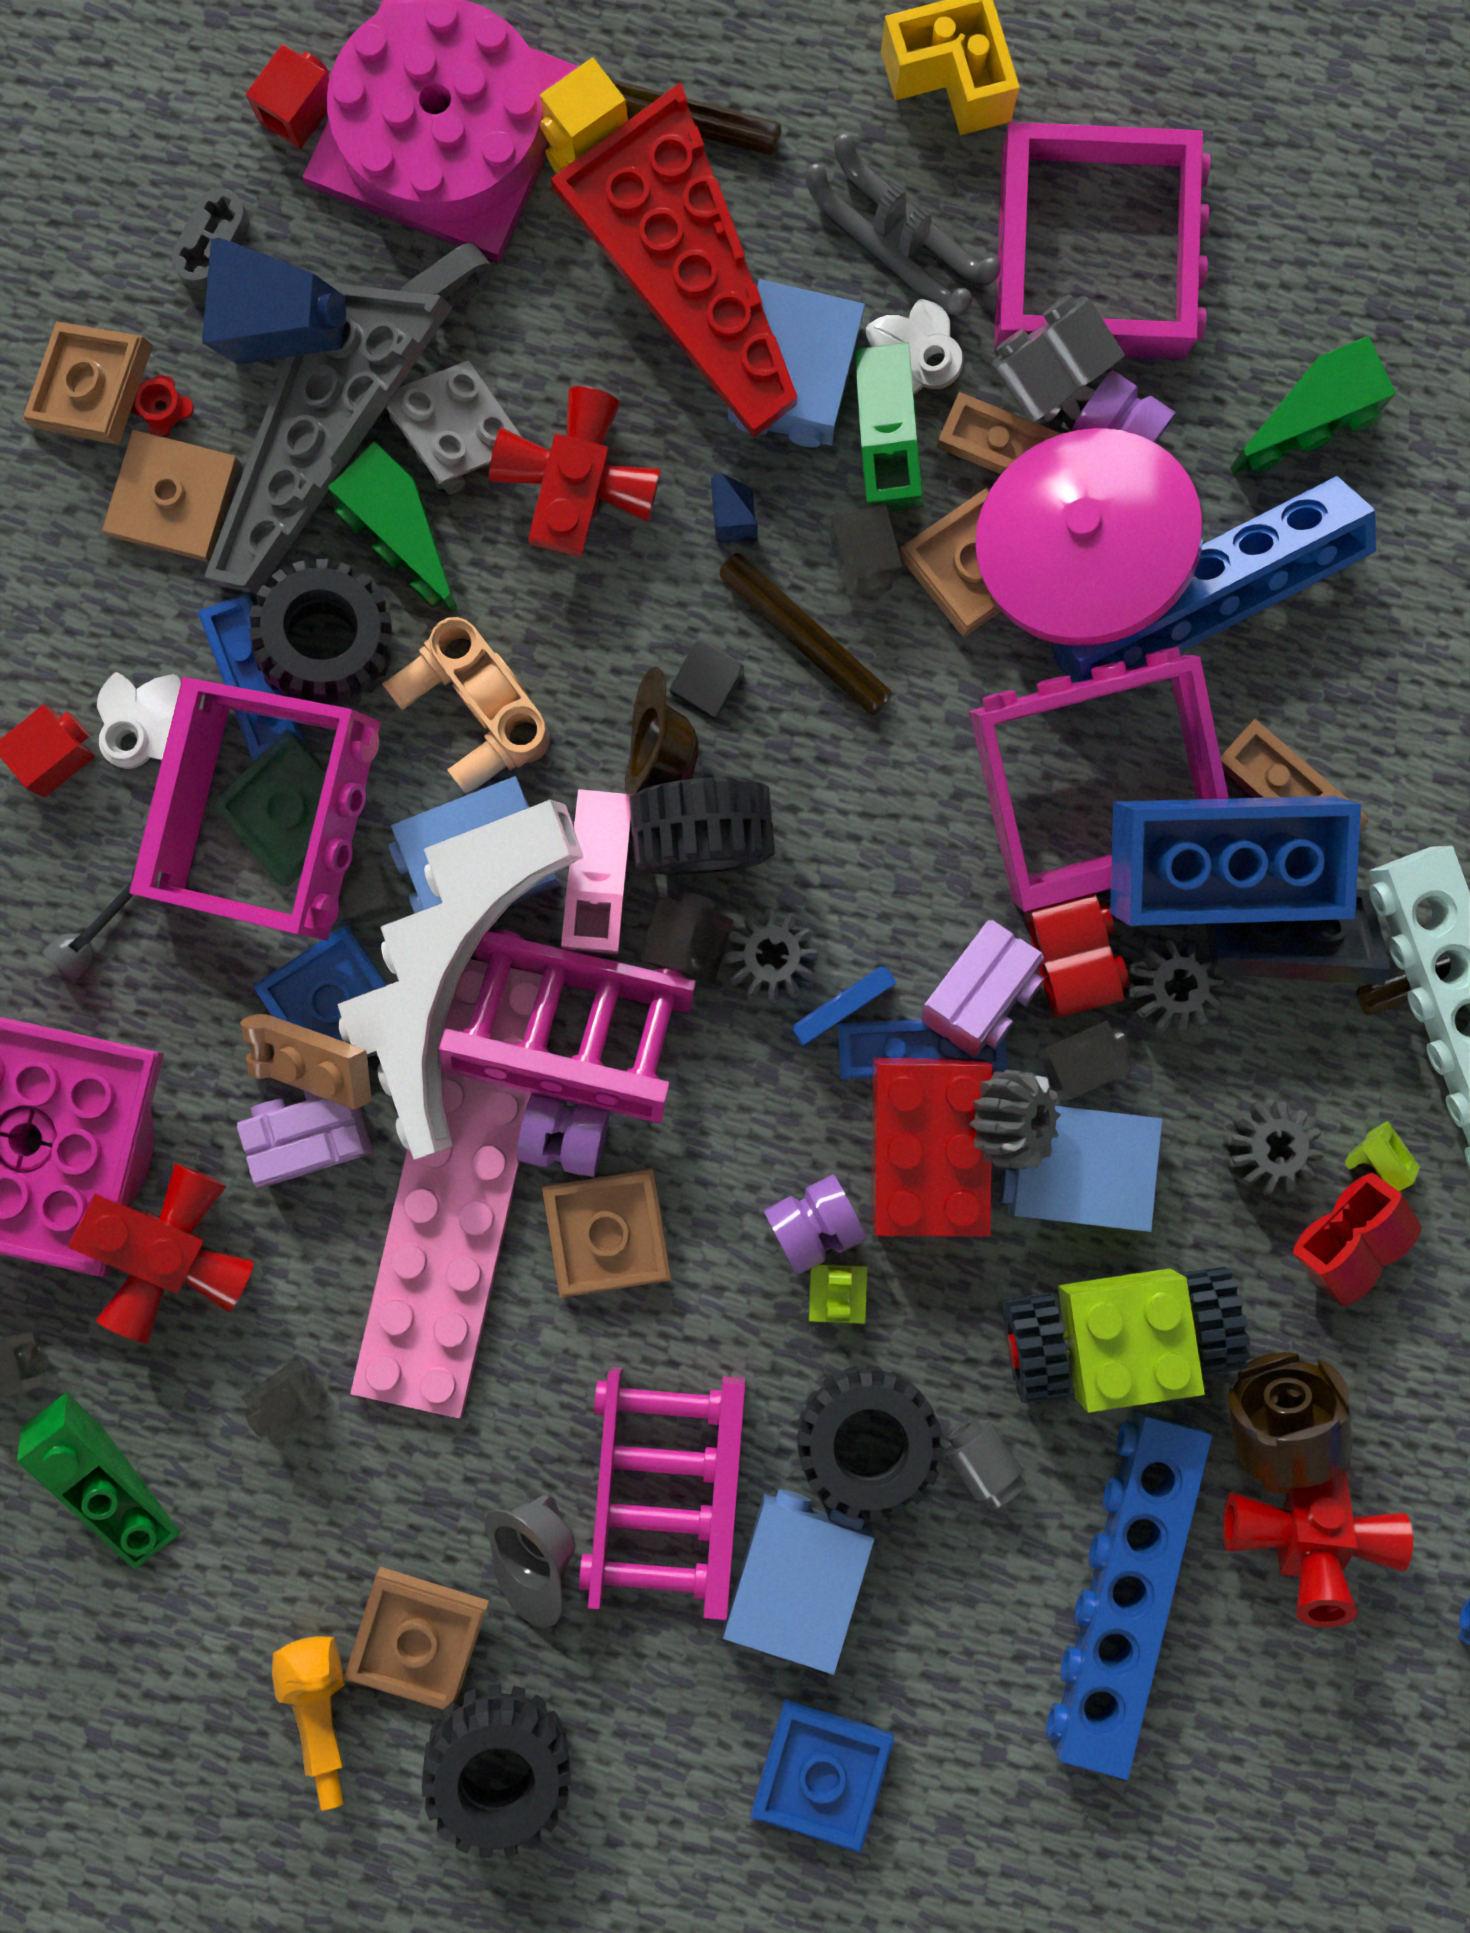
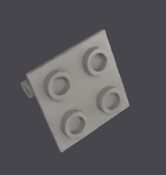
[385,360,522,494]

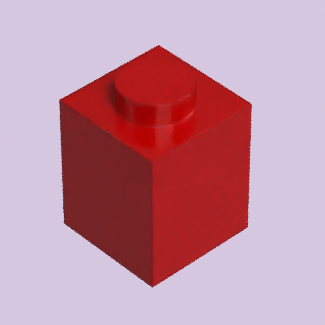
[245,43,330,149]
[0,704,96,798]

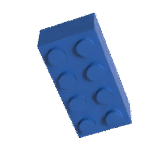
[1110,796,1361,926]

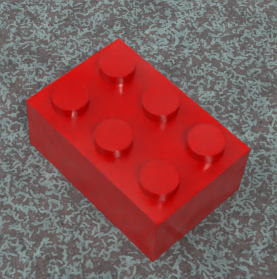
[871,1058,992,1236]

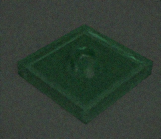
[211,730,364,887]

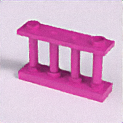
[439,930,696,1124]
[579,1367,745,1620]

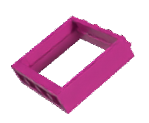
[994,122,1210,360]
[969,647,1229,912]
[129,677,381,941]

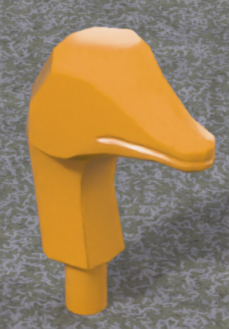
[272,1636,345,1811]

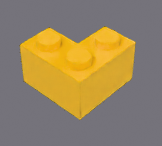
[881,0,1020,136]
[539,57,628,173]

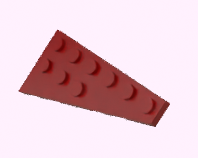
[550,82,798,438]

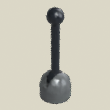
[42,869,135,981]

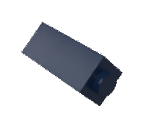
[202,237,347,364]

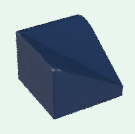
[711,473,758,544]

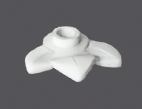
[866,299,964,394]
[97,672,181,769]

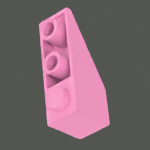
[561,789,633,958]

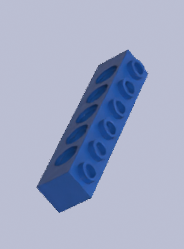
[1051,476,1376,683]
[1046,1409,1212,1780]

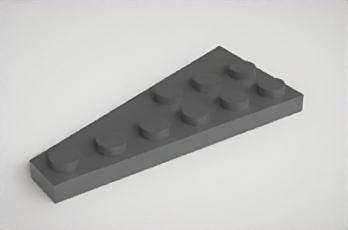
[204,282,453,594]

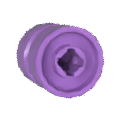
[1072,370,1176,443]
[517,1093,610,1178]
[763,1174,867,1276]

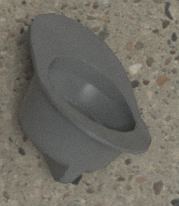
[484,1495,575,1628]

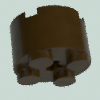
[1228,1352,1353,1493]

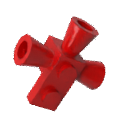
[489,386,661,558]
[68,1163,254,1344]
[1223,1472,1413,1628]

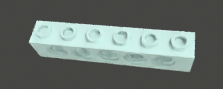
[1369,846,1470,1168]

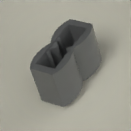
[991,294,1125,423]

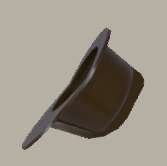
[625,666,699,796]

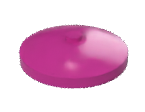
[976,428,1203,646]

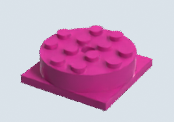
[302,0,579,263]
[0,1017,164,1277]

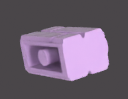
[921,920,1045,1057]
[237,1091,373,1187]

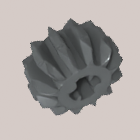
[725,909,819,1004]
[1126,940,1224,1035]
[970,1070,1061,1169]
[1223,1100,1324,1195]

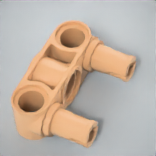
[382,617,550,795]

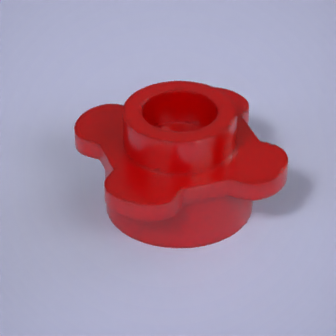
[131,374,194,438]

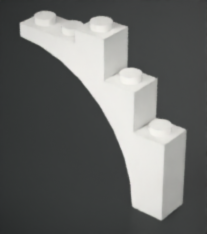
[337,800,584,1160]

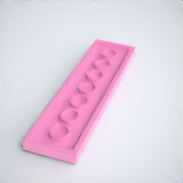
[350,959,552,1419]

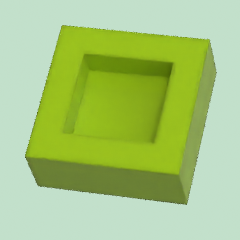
[1345,1121,1420,1191]
[808,1264,867,1324]

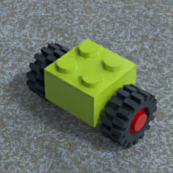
[1003,1266,1250,1413]

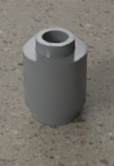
[945,1419,1026,1510]

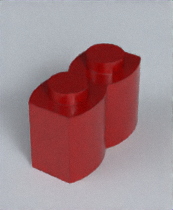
[1024,893,1129,1019]
[1293,1173,1422,1307]

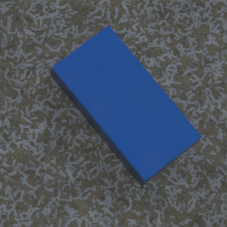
[792,966,897,1048]

